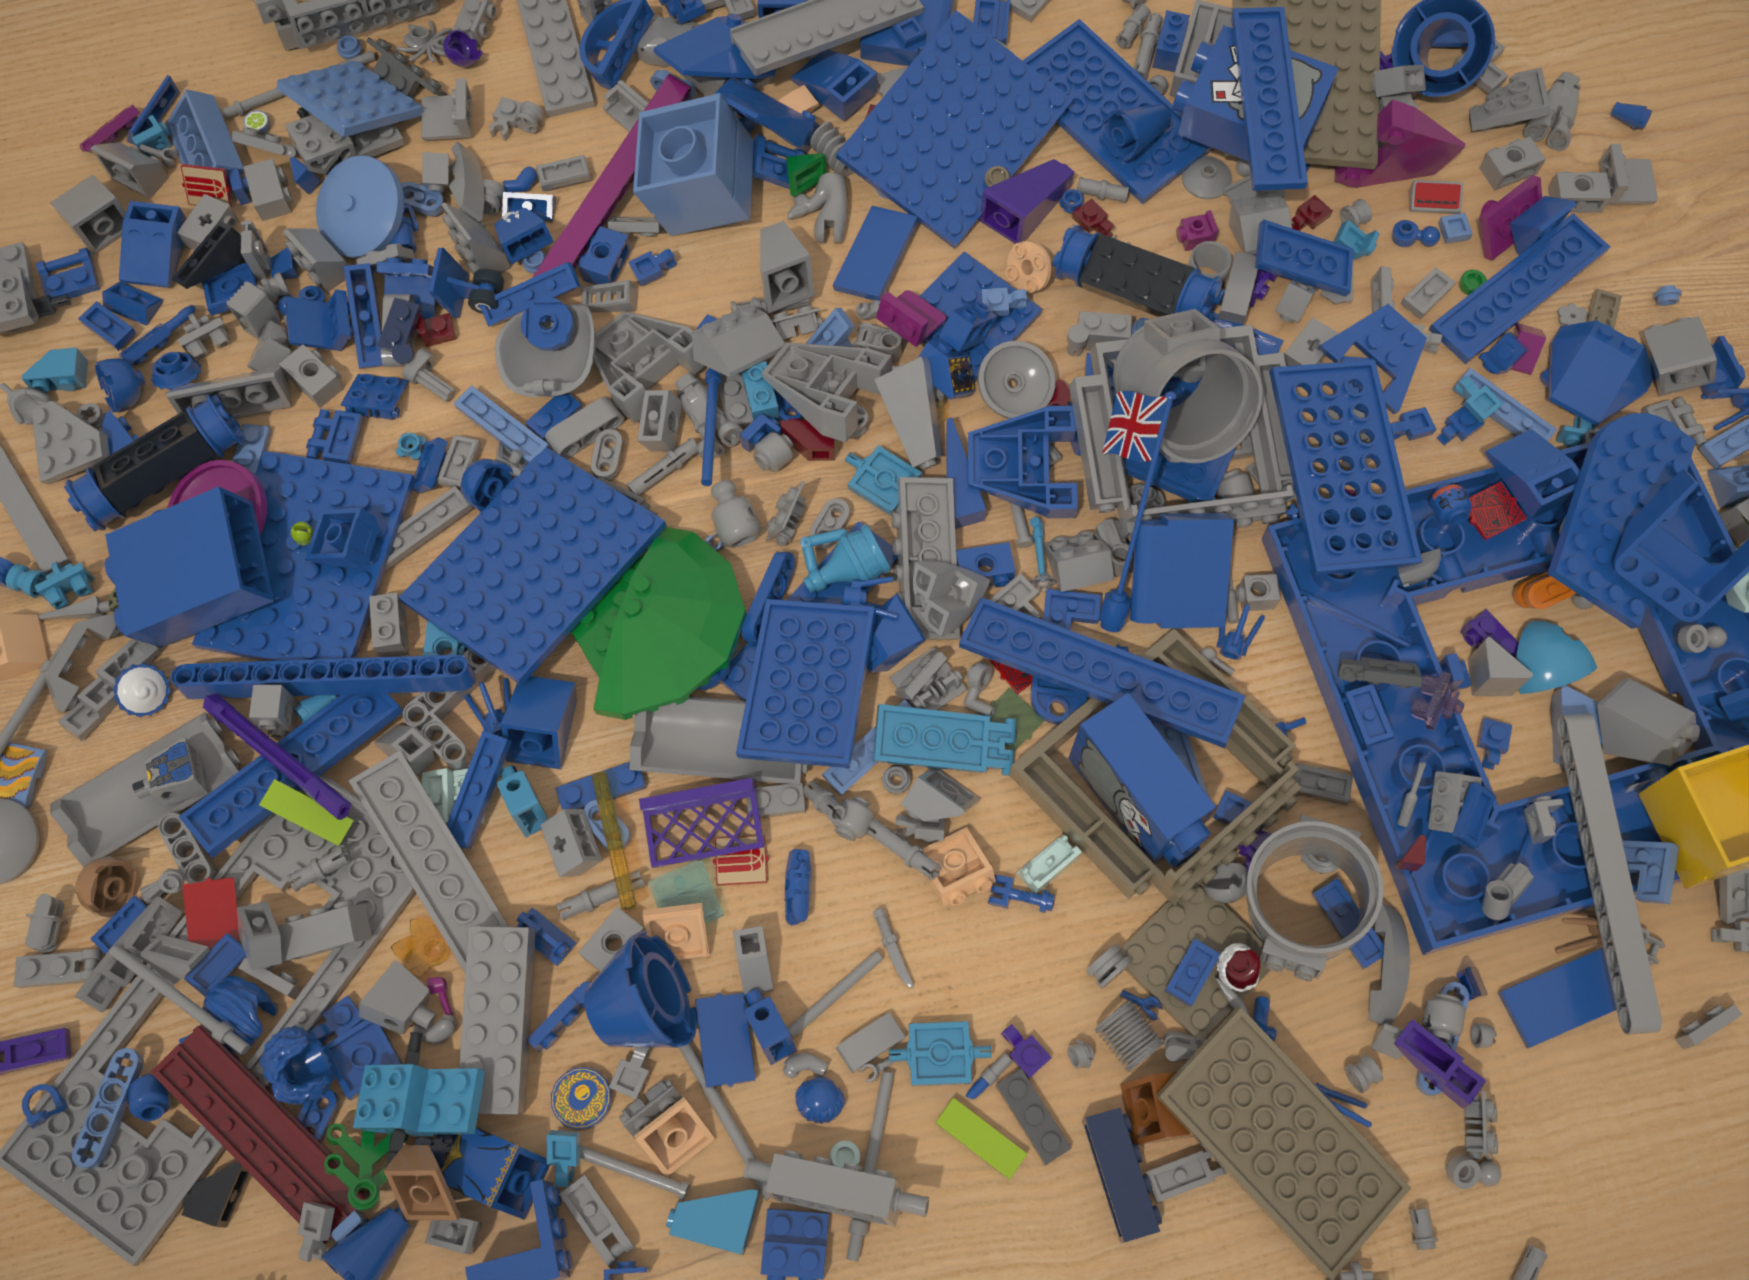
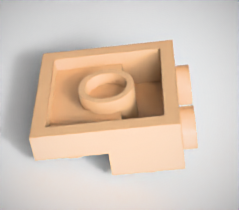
[923,827,996,907]

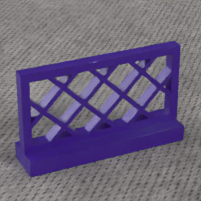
[639,778,765,868]

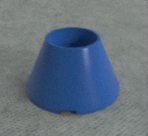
[1391,0,1496,97]
[584,931,697,1048]

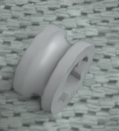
[77,403,105,429]

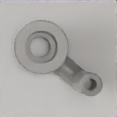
[964,662,996,718]

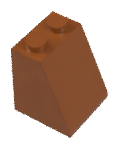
[1120,1072,1193,1145]

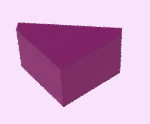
[1510,323,1546,375]

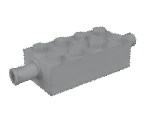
[744,1150,930,1227]

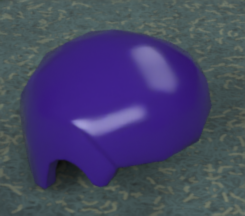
[443,30,483,68]

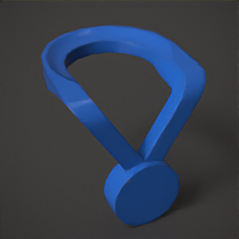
[22,1084,67,1129]

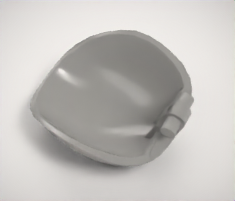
[495,304,596,397]

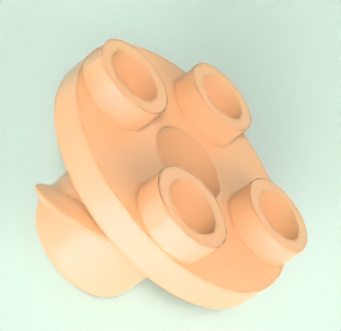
[1005,241,1053,293]

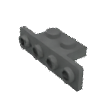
[366,37,448,98]

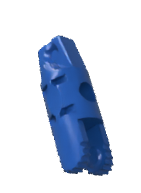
[784,849,811,926]

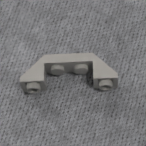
[44,613,120,713]

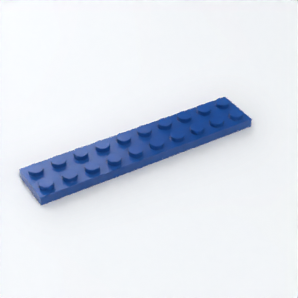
[959,597,1245,748]

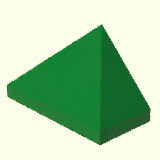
[786,153,827,197]

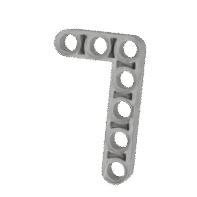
[403,649,497,771]

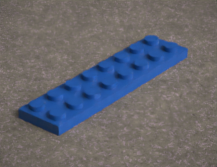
[1231,7,1308,191]
[1429,213,1611,364]
[179,693,403,858]

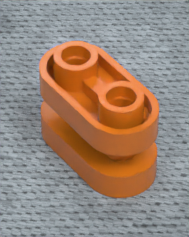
[1513,570,1576,609]

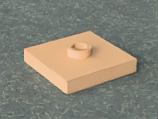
[643,903,710,960]

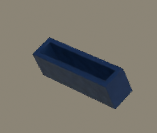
[1082,1107,1162,1243]

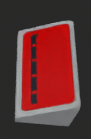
[1408,180,1463,214]

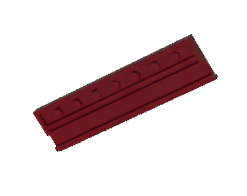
[151,1024,370,1245]

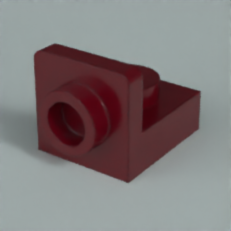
[415,312,457,347]

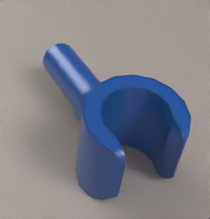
[1275,717,1306,737]
[1120,990,1163,1020]

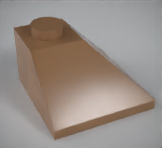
[384,1145,461,1220]

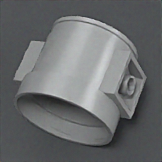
[1113,309,1263,463]
[1246,815,1384,982]

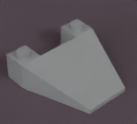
[594,311,704,423]
[762,342,892,442]

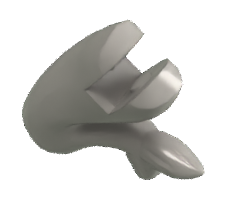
[787,173,847,244]

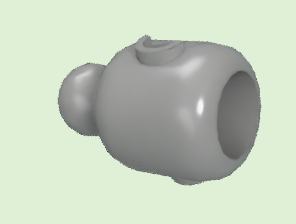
[711,480,761,548]

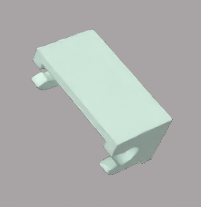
[1017,835,1082,894]

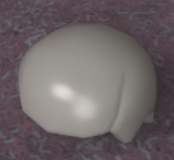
[1204,862,1248,903]

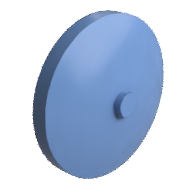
[316,156,404,259]

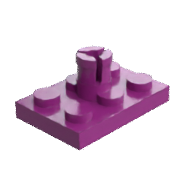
[1480,175,1542,260]

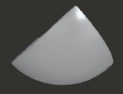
[913,561,990,637]

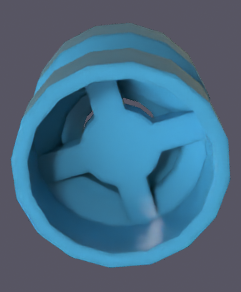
[6,564,47,598]

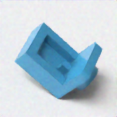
[1333,220,1380,260]
[1556,415,1595,447]

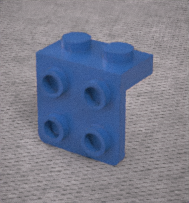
[377,258,436,319]
[285,289,353,351]

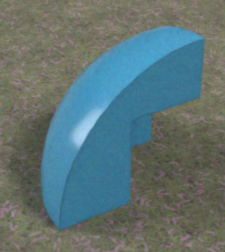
[1516,621,1597,694]

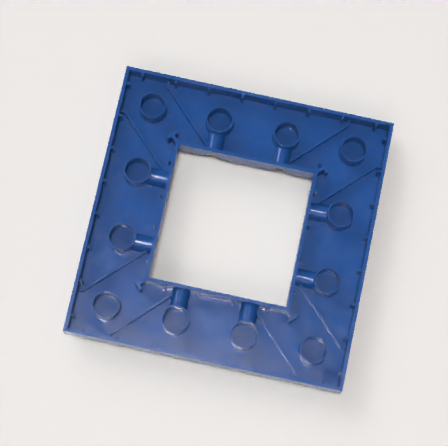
[1261,421,1749,956]

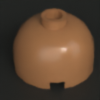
[75,857,139,917]

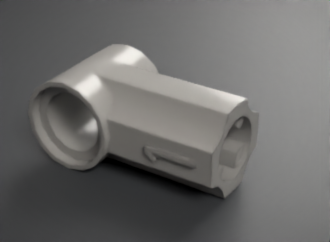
[1096,518,1133,577]
[1482,863,1534,920]

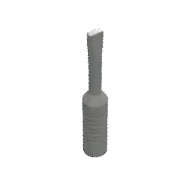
[1227,561,1239,624]
[1397,762,1426,827]

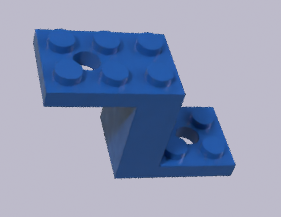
[465,1179,573,1280]

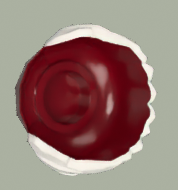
[1216,943,1261,992]

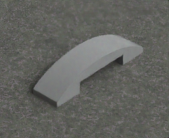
[1369,903,1410,1025]

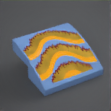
[0,742,48,807]

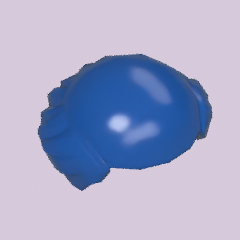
[795,1077,845,1124]

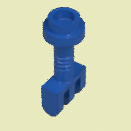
[988,875,1055,913]

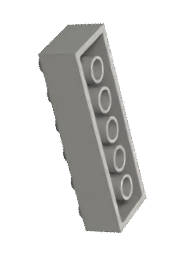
[459,926,536,1115]

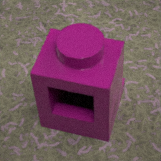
[1176,210,1218,251]

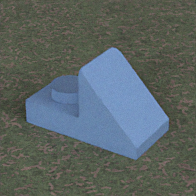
[806,308,855,347]

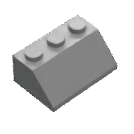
[691,305,785,377]

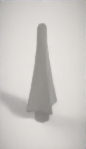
[38,596,113,620]

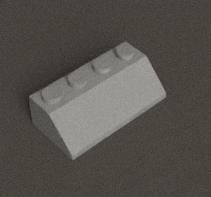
[166,367,292,418]

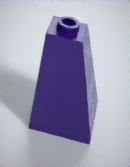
[980,159,1075,244]

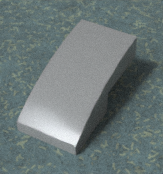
[836,1012,906,1073]

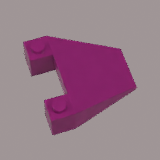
[1335,99,1465,188]

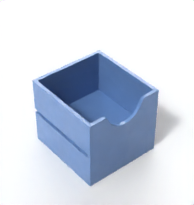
[633,93,754,236]

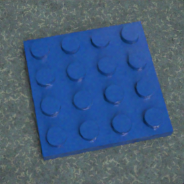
[919,252,1042,382]

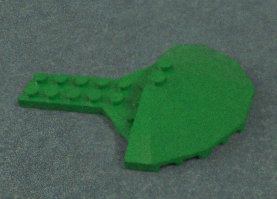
[570,527,747,720]

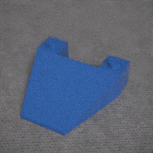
[715,78,820,153]
[968,406,1078,518]

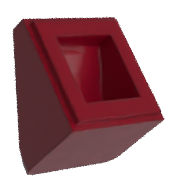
[1395,835,1426,871]

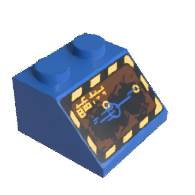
[918,340,975,400]

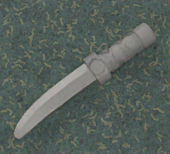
[873,908,913,988]

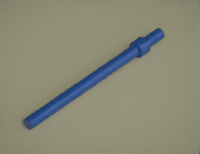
[701,368,721,486]

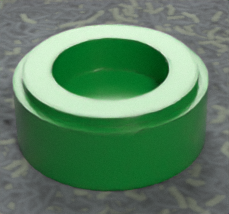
[1459,269,1487,295]

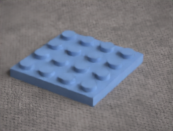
[277,61,423,137]

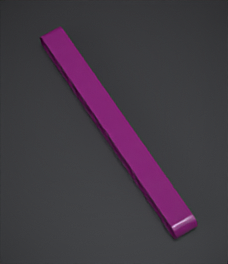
[532,74,692,278]

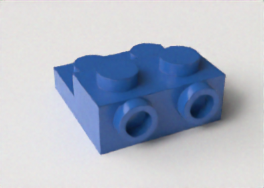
[761,1209,829,1280]

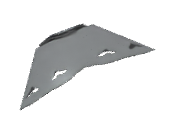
[634,16,699,67]

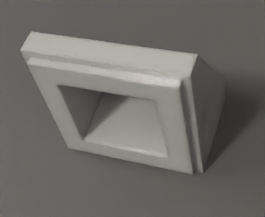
[1371,1024,1403,1059]

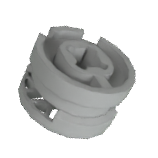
[1086,944,1132,989]

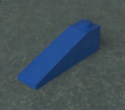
[343,263,383,369]
[946,417,986,529]

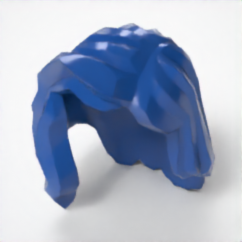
[202,975,278,1055]

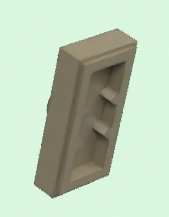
[1587,289,1622,329]

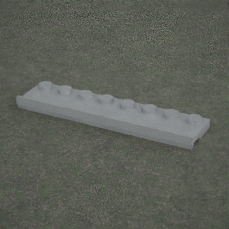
[730,0,924,76]

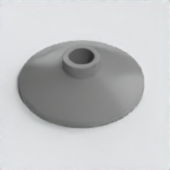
[1182,156,1232,199]

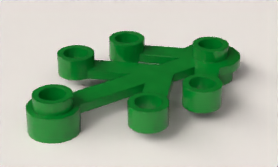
[324,1098,409,1211]

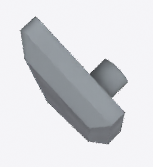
[496,442,527,476]

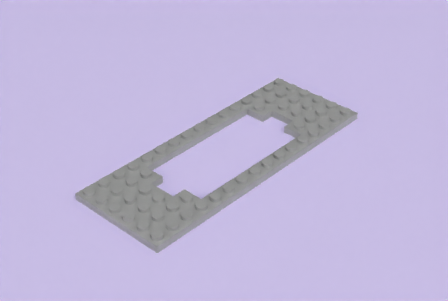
[0,774,416,1266]

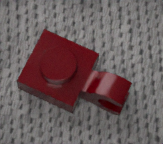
[1292,195,1333,231]
[1072,199,1114,237]

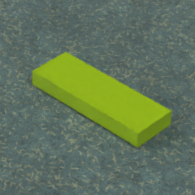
[259,779,354,846]
[935,1098,1027,1180]

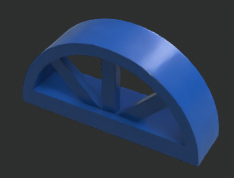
[579,0,654,90]

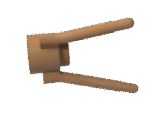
[1555,910,1603,954]

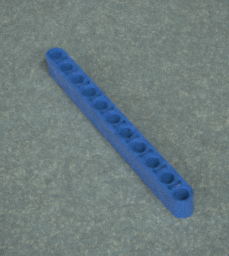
[170,655,476,699]

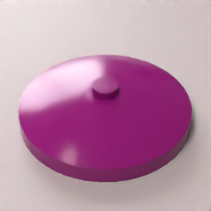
[168,460,267,534]

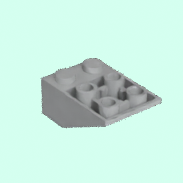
[441,203,510,275]

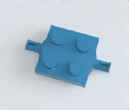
[845,445,922,517]
[889,1021,991,1086]

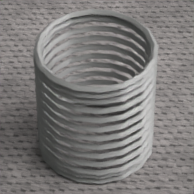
[1188,241,1232,289]
[1094,1001,1164,1072]

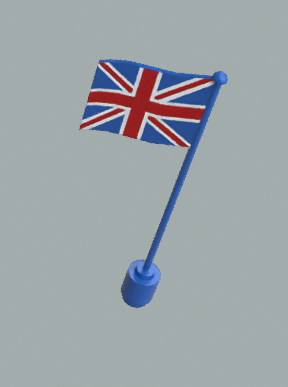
[1099,391,1176,632]

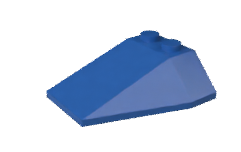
[653,13,776,79]
[1549,320,1654,426]

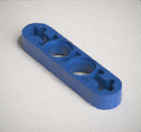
[742,551,796,643]

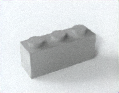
[277,900,372,962]

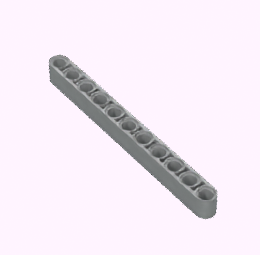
[1557,713,1662,1035]

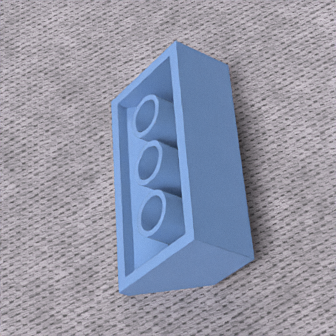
[166,89,244,187]

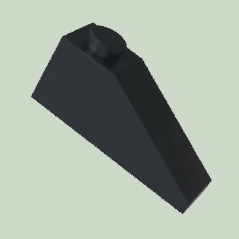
[171,220,245,289]

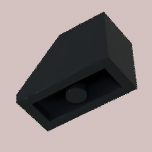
[181,1163,249,1228]

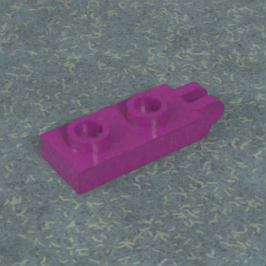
[79,105,140,152]

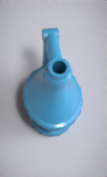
[800,524,892,593]

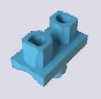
[34,561,95,610]

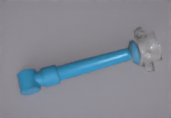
[1030,517,1057,592]

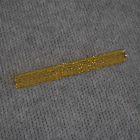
[592,772,637,911]

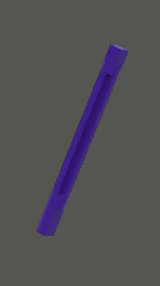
[203,694,351,820]

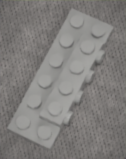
[891,477,960,640]

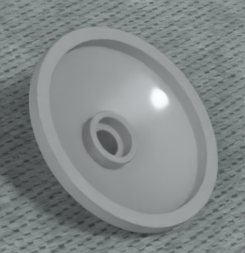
[978,341,1055,419]
[0,798,40,884]

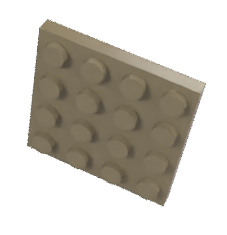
[1120,882,1270,1039]

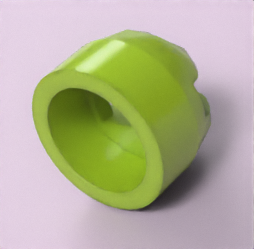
[291,521,314,546]

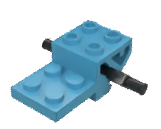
[353,1032,485,1167]

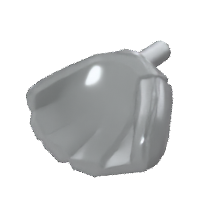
[0,383,52,425]

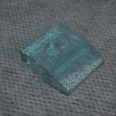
[648,859,724,923]

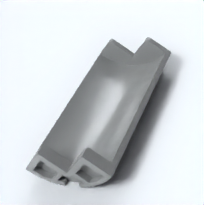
[630,697,807,785]
[50,712,242,867]

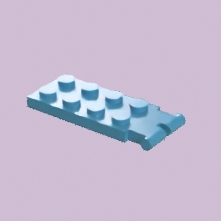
[873,704,1016,776]

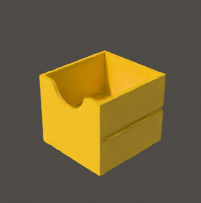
[1639,745,1749,889]

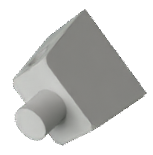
[359,960,437,1034]

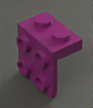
[876,290,946,347]

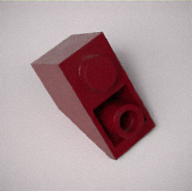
[781,418,835,461]

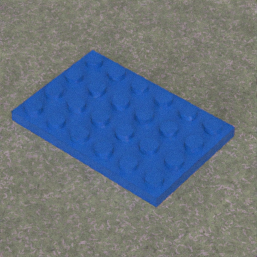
[736,599,876,768]

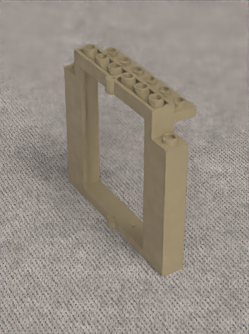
[1009,629,1302,906]

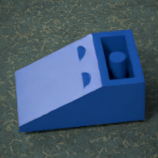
[791,49,877,121]
[119,201,187,288]
[1485,429,1580,519]

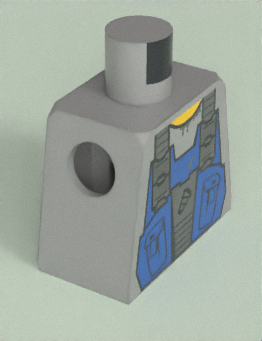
[132,737,208,806]

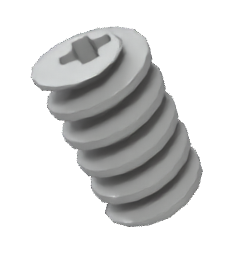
[810,122,853,178]

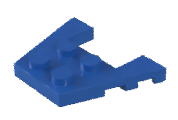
[1318,304,1427,414]

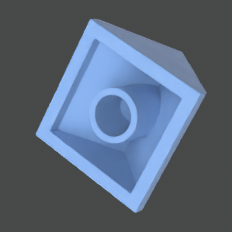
[1708,464,1749,508]

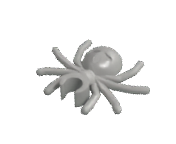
[396,20,451,63]

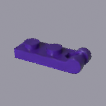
[0,1028,71,1076]

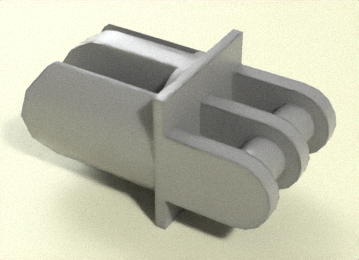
[25,894,68,954]

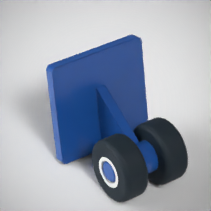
[429,248,504,318]

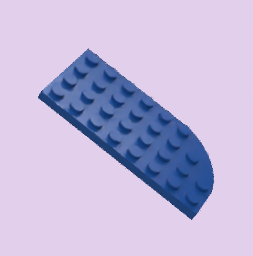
[1547,413,1696,629]

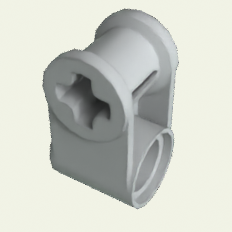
[851,323,902,363]

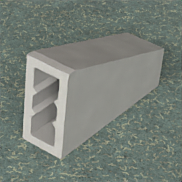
[874,357,943,470]

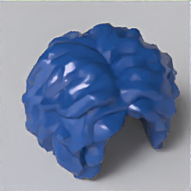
[260,1025,335,1105]

